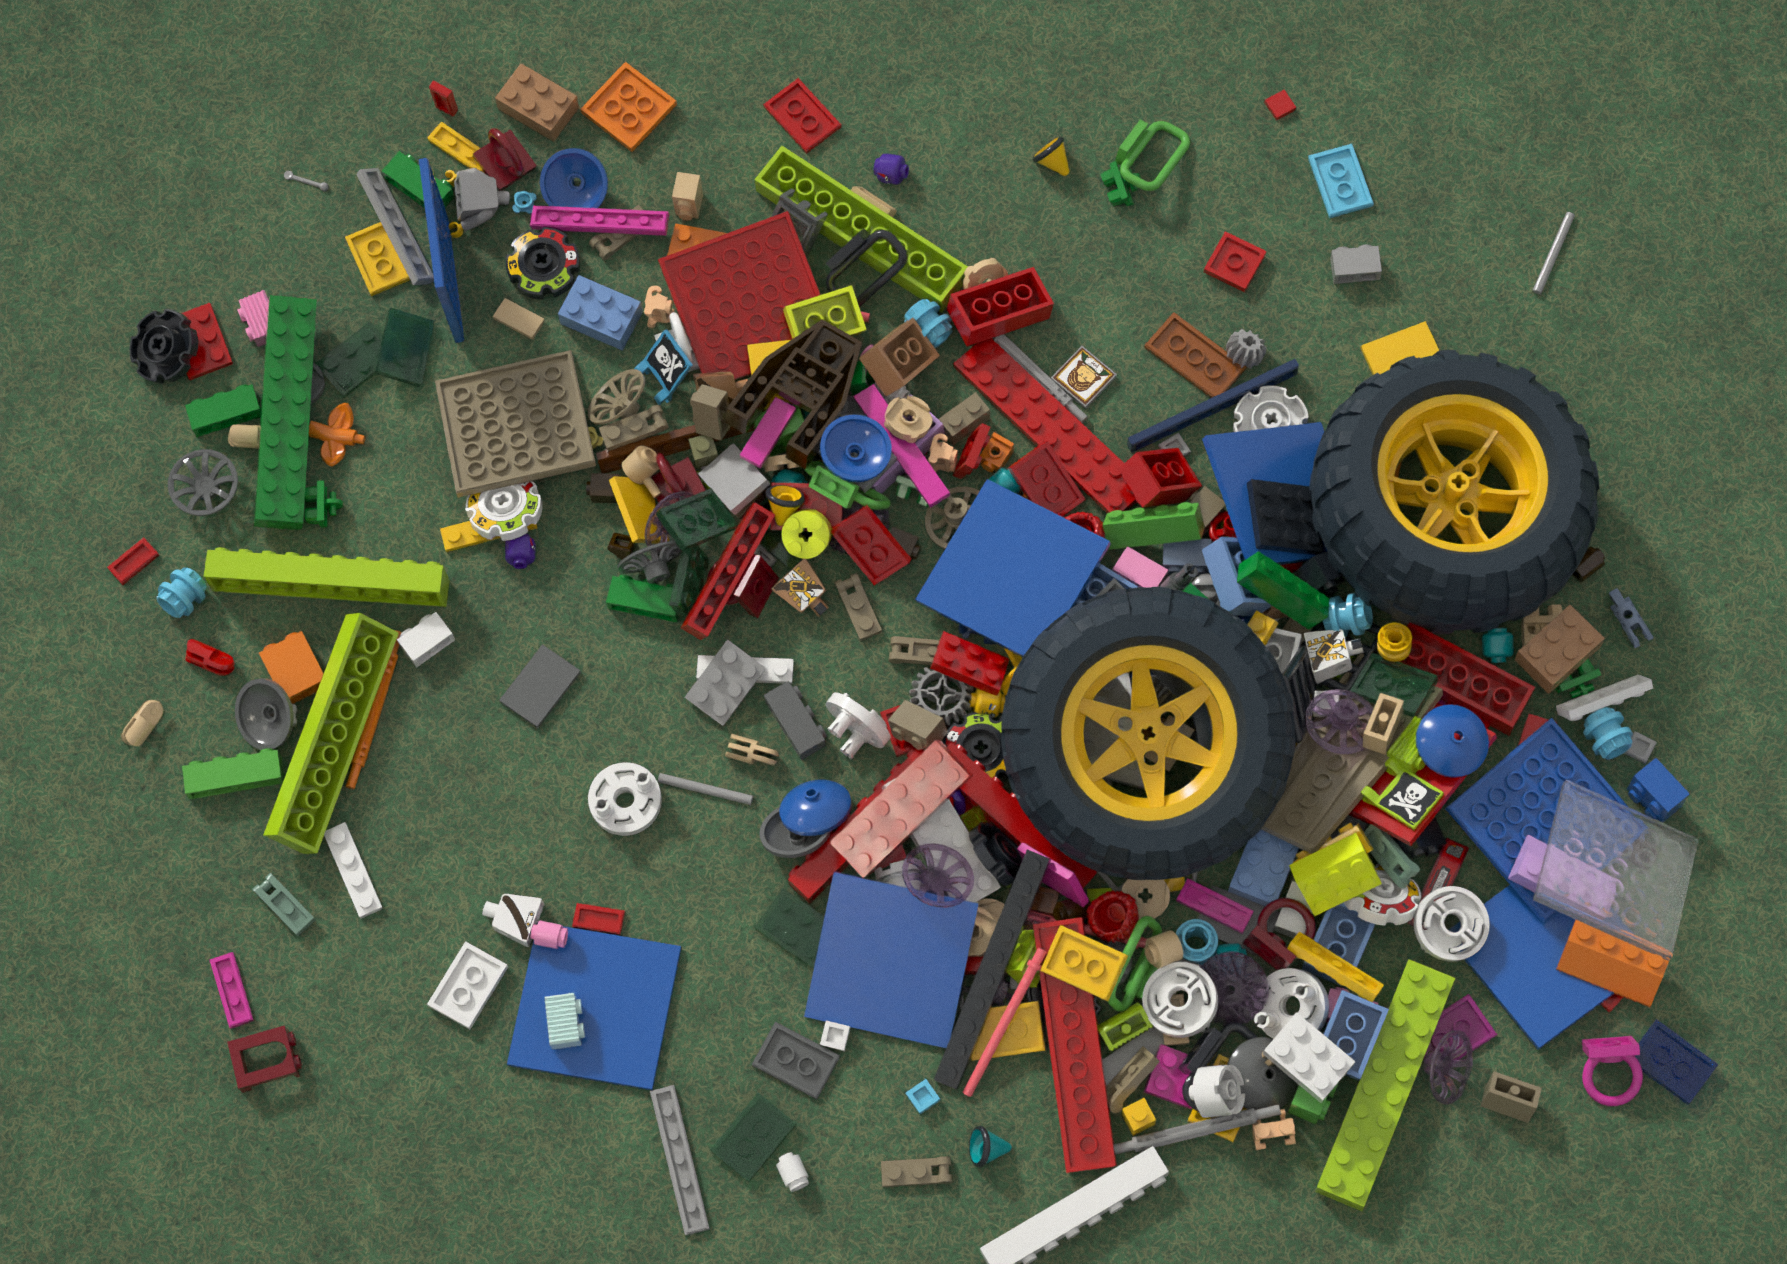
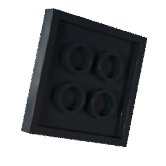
[1247,479,1323,555]

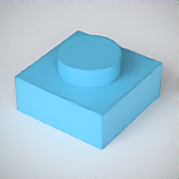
[906,1079,940,1114]

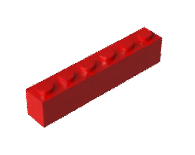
[681,503,775,640]

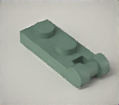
[1364,824,1420,889]
[252,873,315,937]

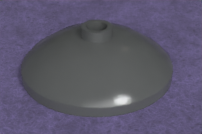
[235,678,294,750]
[760,807,831,858]
[1227,1037,1297,1110]

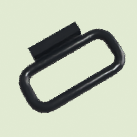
[826,228,908,307]
[1178,1022,1258,1118]

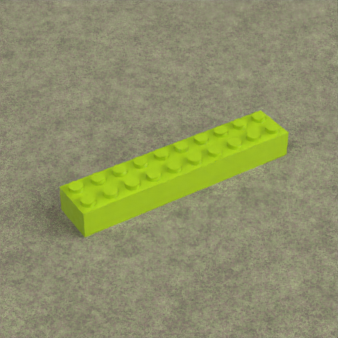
[754,146,968,313]
[203,547,450,607]
[263,613,399,854]
[1315,959,1455,1211]

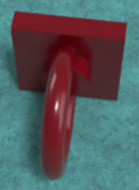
[473,128,537,191]
[651,453,710,520]
[706,554,779,618]
[1242,898,1316,970]

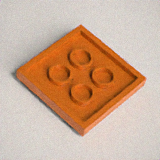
[580,62,677,152]

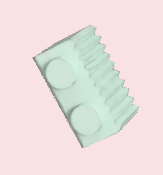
[545,993,585,1049]

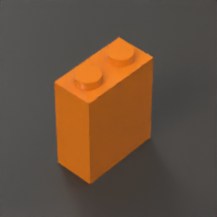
[259,631,324,704]

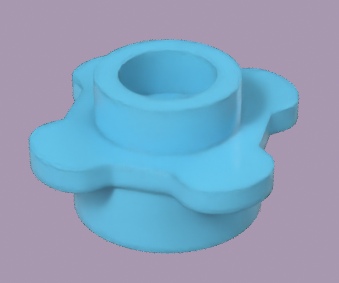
[512,191,537,214]

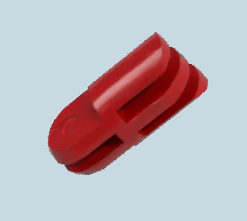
[185,639,235,676]

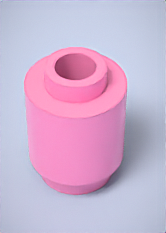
[531,920,568,949]

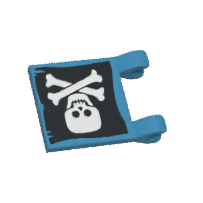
[634,330,693,405]

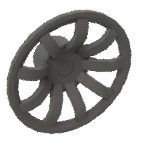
[168,449,238,516]
[617,541,686,584]

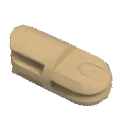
[228,425,260,449]
[121,700,164,746]
[725,734,779,765]

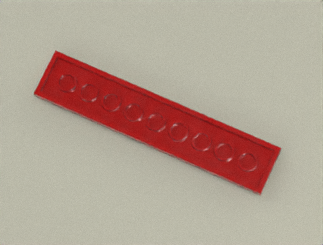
[953,338,1137,513]
[1033,917,1117,1173]

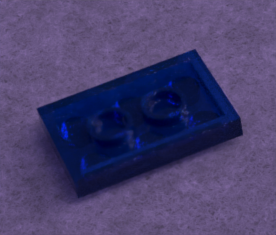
[1634,1019,1718,1105]

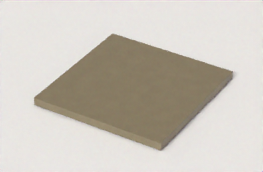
[435,350,596,498]

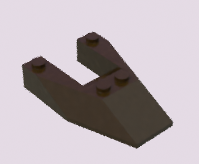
[725,319,862,469]

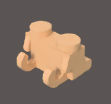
[644,286,675,328]
[929,433,958,474]
[1252,1109,1296,1150]

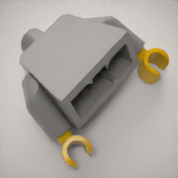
[445,168,509,238]

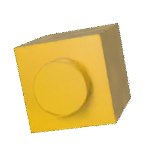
[1122,1098,1156,1136]

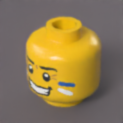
[969,688,1005,718]

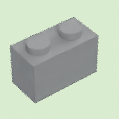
[1330,244,1382,284]

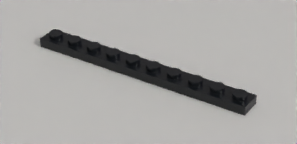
[934,849,1051,1089]

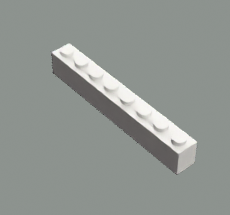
[980,1146,1169,1264]

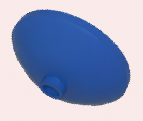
[540,148,608,208]
[820,415,892,482]
[1416,705,1489,777]
[779,780,852,836]

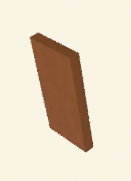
[1144,312,1247,398]

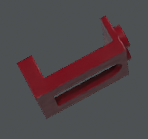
[227,1025,302,1093]

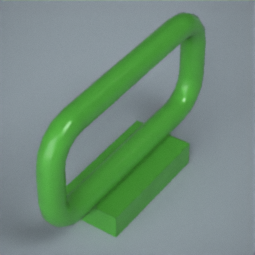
[1115,120,1190,191]
[804,461,891,510]
[1107,915,1162,1012]

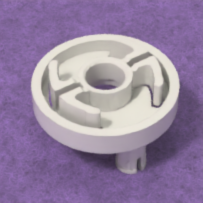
[826,693,891,759]
[588,763,662,836]
[1414,886,1489,962]
[1142,962,1218,1038]
[1254,968,1329,1039]

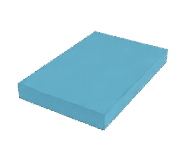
[1308,144,1374,218]

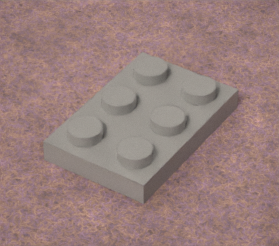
[685,640,767,726]

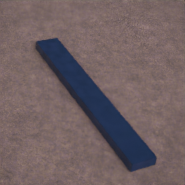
[1127,359,1299,453]

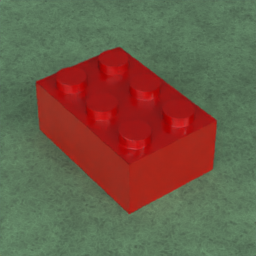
[1119,448,1202,508]

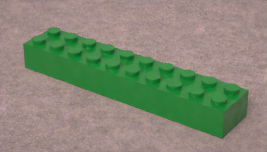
[254,295,317,530]

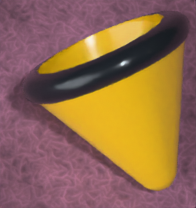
[1032,137,1069,176]
[766,485,806,526]

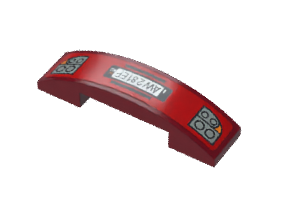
[1407,838,1469,930]

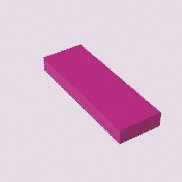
[740,397,797,469]
[1176,878,1254,934]
[210,952,254,1029]

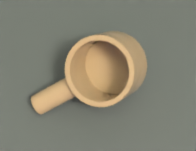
[622,446,662,499]
[1144,930,1183,969]

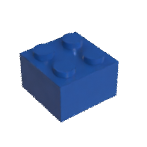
[1627,758,1689,825]

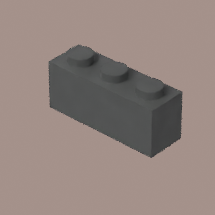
[764,681,827,760]

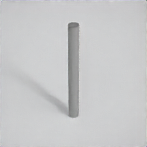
[1532,212,1575,295]
[658,773,753,805]

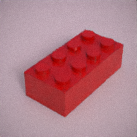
[947,267,1054,346]

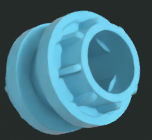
[904,299,952,348]
[157,568,207,618]
[1323,593,1373,637]
[1583,707,1633,760]
[1176,919,1218,966]

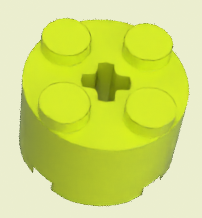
[782,509,832,559]

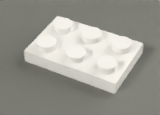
[427,941,508,1030]

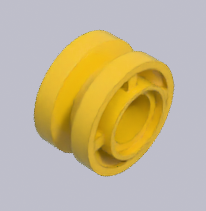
[1377,623,1412,662]

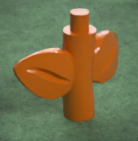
[308,403,365,466]

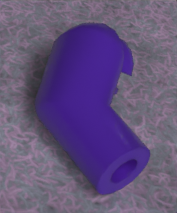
[951,790,966,815]

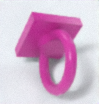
[1582,1036,1643,1106]

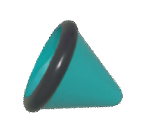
[969,1125,1012,1168]

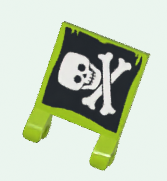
[1361,758,1444,830]

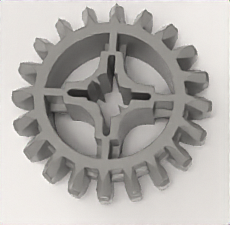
[909,667,974,727]

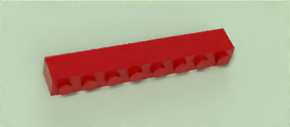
[947,742,1097,889]
[788,747,925,904]

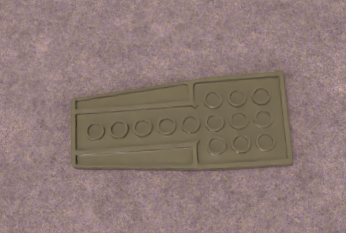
[1261,653,1443,854]

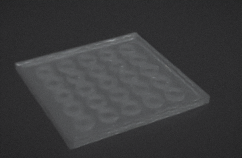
[1533,779,1699,961]

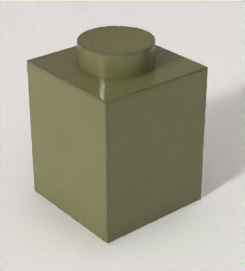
[689,435,718,469]

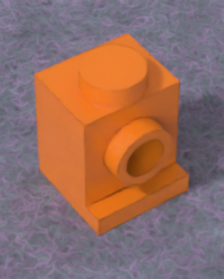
[980,432,1014,472]

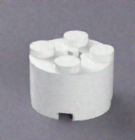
[1189,1065,1245,1118]

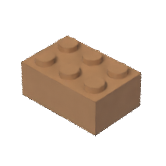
[495,63,579,142]
[859,318,940,396]
[1515,605,1605,694]

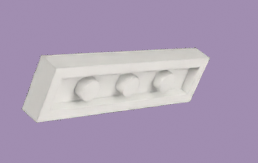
[696,655,794,684]
[1556,675,1653,721]
[324,822,383,919]

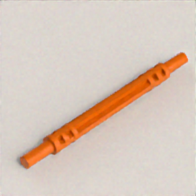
[346,630,402,789]

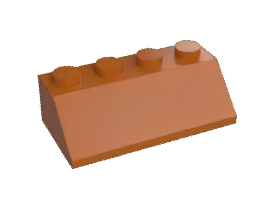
[1556,918,1671,1007]

